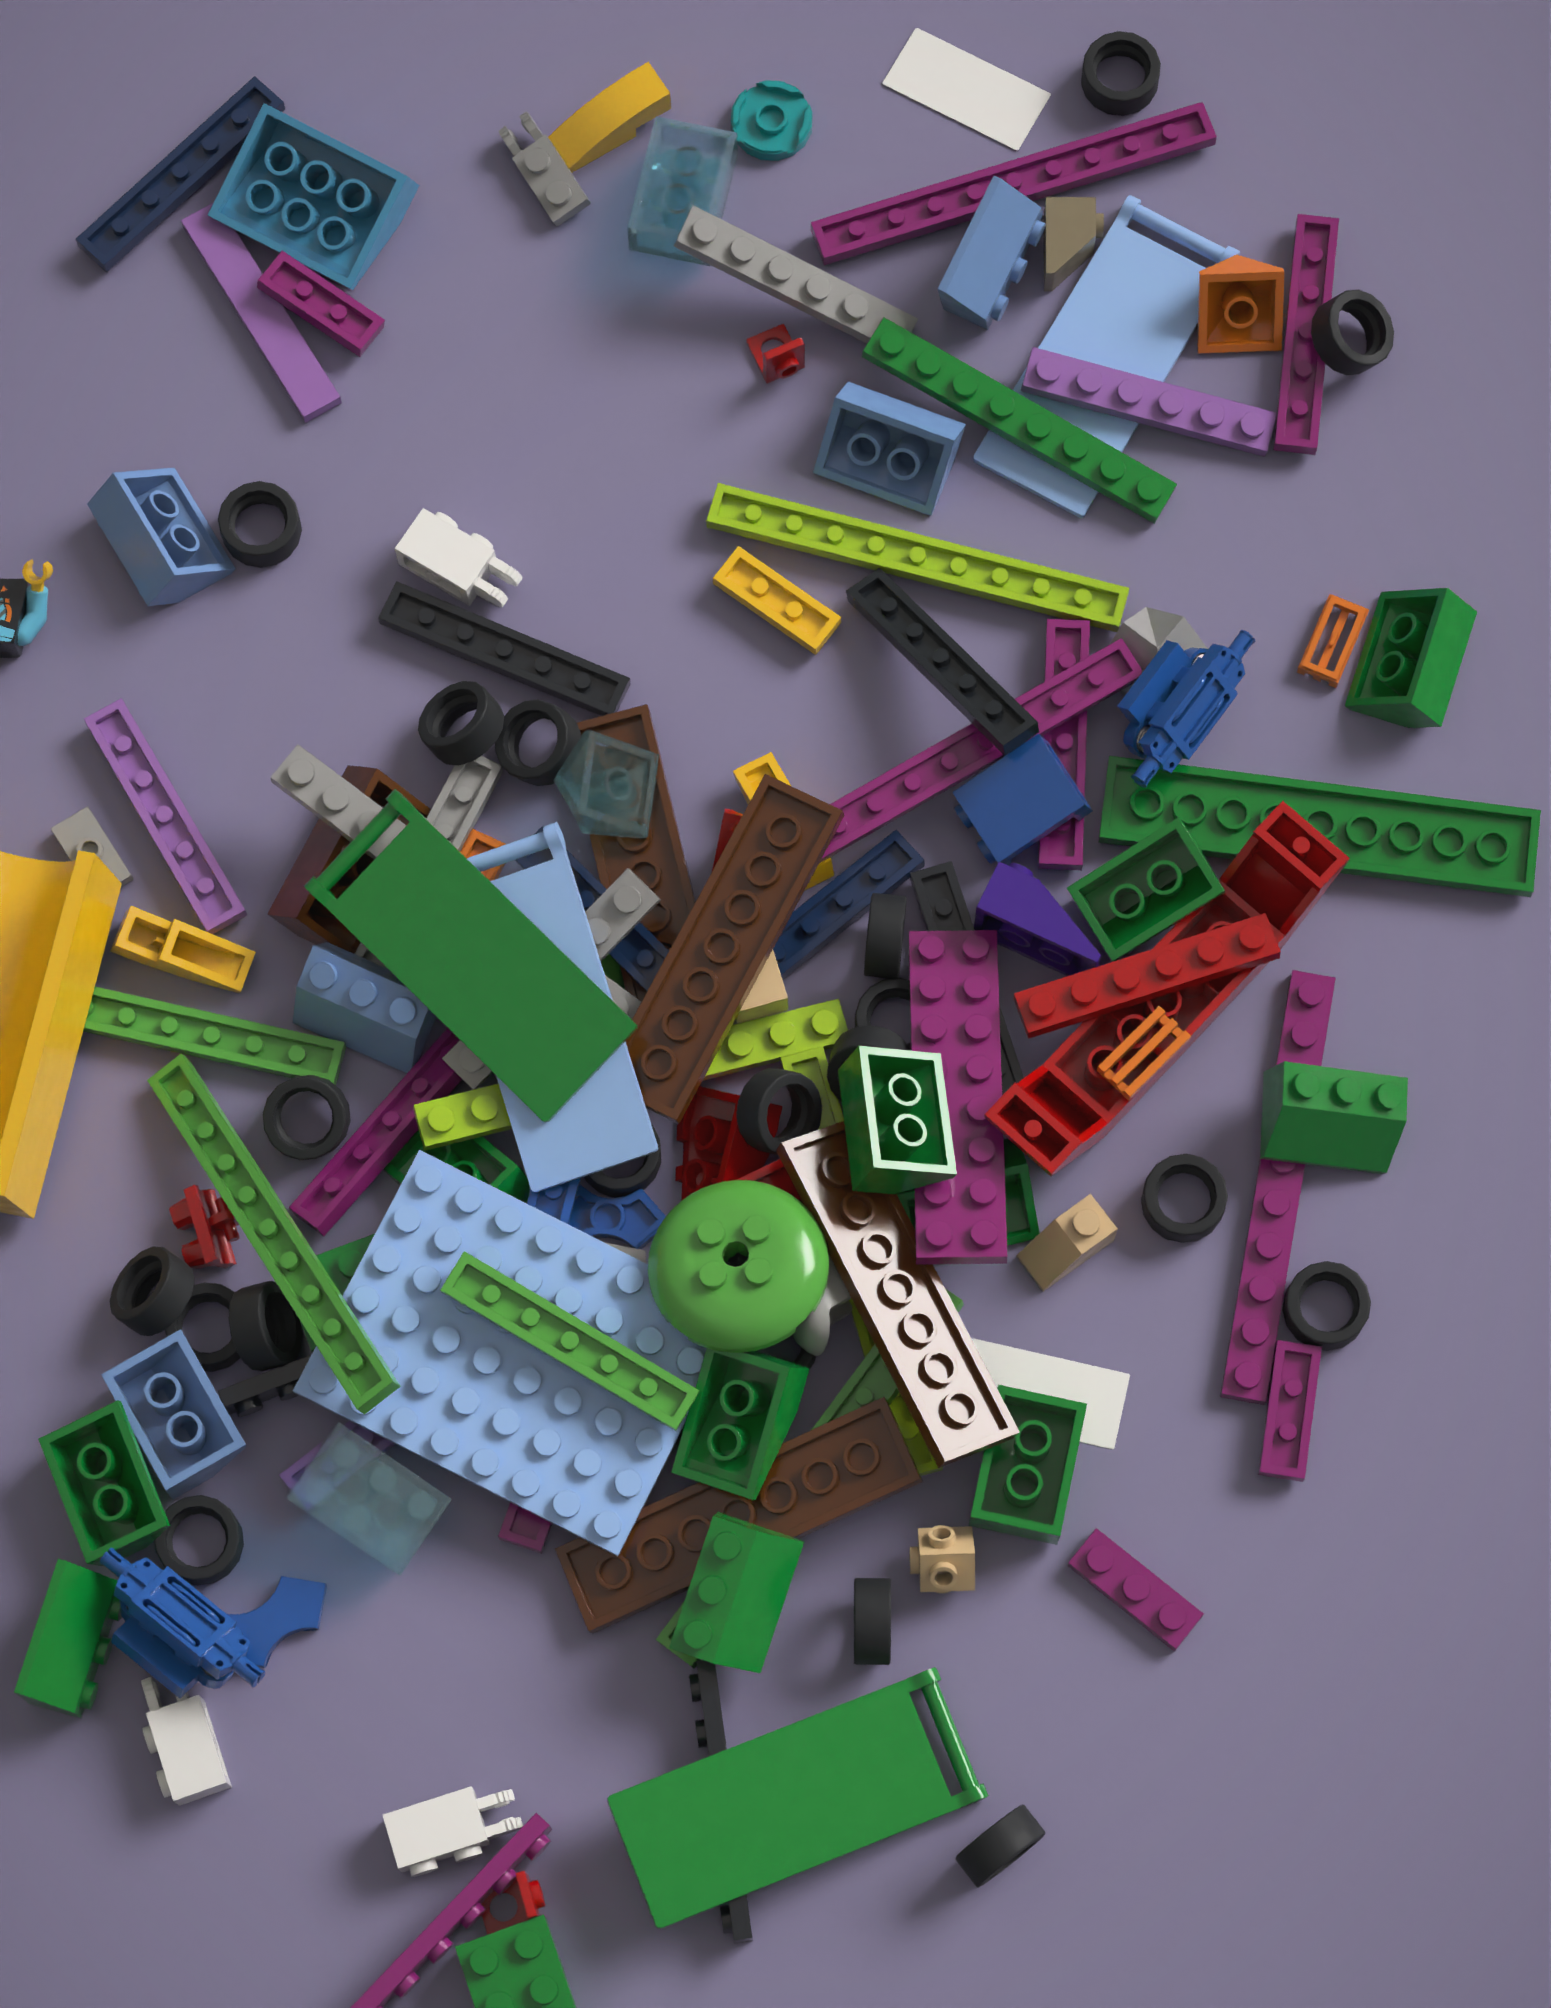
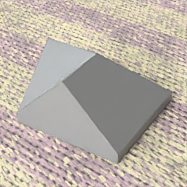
[1109,607,1208,695]

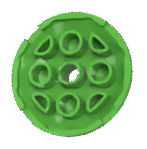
[648,1180,829,1353]

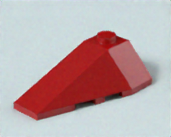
[675,1086,783,1201]

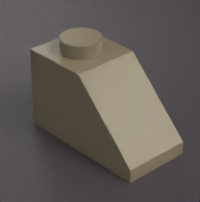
[1043,197,1104,291]

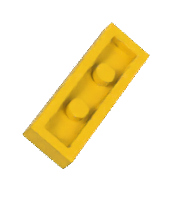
[713,546,841,655]

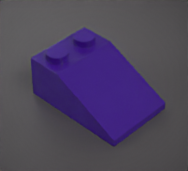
[974,862,1101,976]

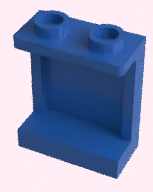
[952,733,1093,866]

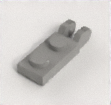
[498,111,591,227]

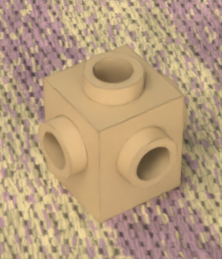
[909,1525,975,1593]

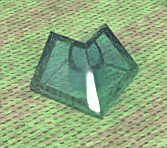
[553,730,659,838]

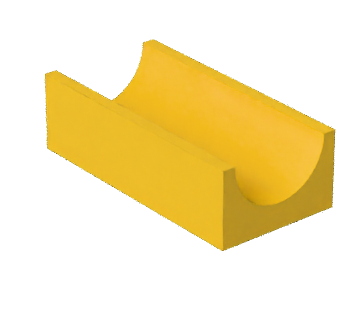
[0,850,122,1219]

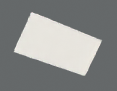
[883,28,1051,151]
[971,1338,1130,1449]

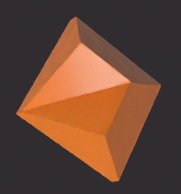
[1197,254,1284,354]

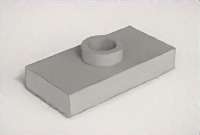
[51,806,133,887]

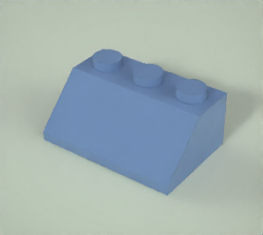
[938,176,1046,330]
[813,381,966,516]
[87,468,236,606]
[293,942,436,1073]
[101,1329,247,1500]

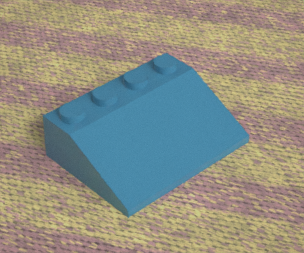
[208,103,420,290]

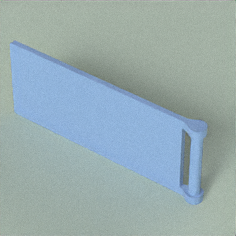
[973,195,1240,518]
[467,822,658,1192]

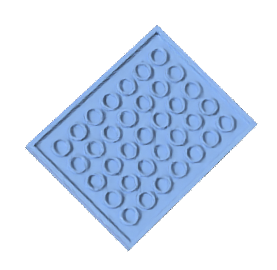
[293,1150,707,1557]

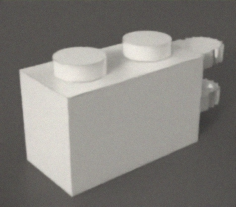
[395,508,523,608]
[141,1677,232,1806]
[383,1786,523,1877]

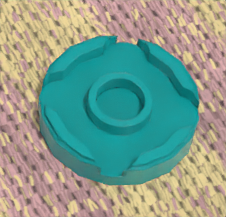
[731,80,813,161]

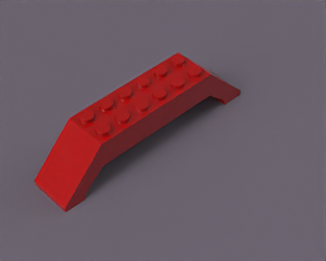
[984,801,1350,1177]

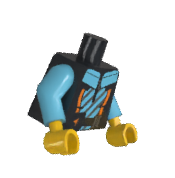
[0,559,53,658]

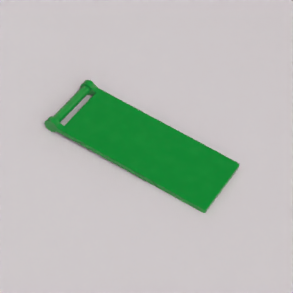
[304,789,637,1122]
[607,1667,989,1929]

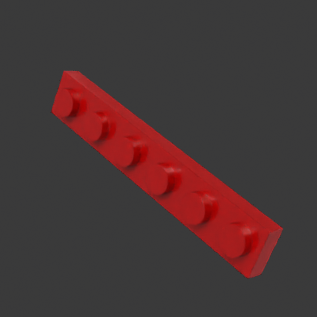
[1014,913,1281,1039]

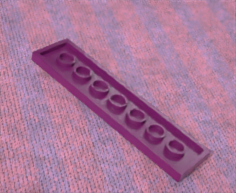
[909,930,1007,1265]

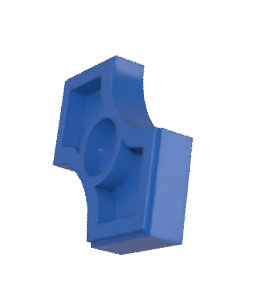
[569,1184,666,1249]
[227,1576,327,1668]

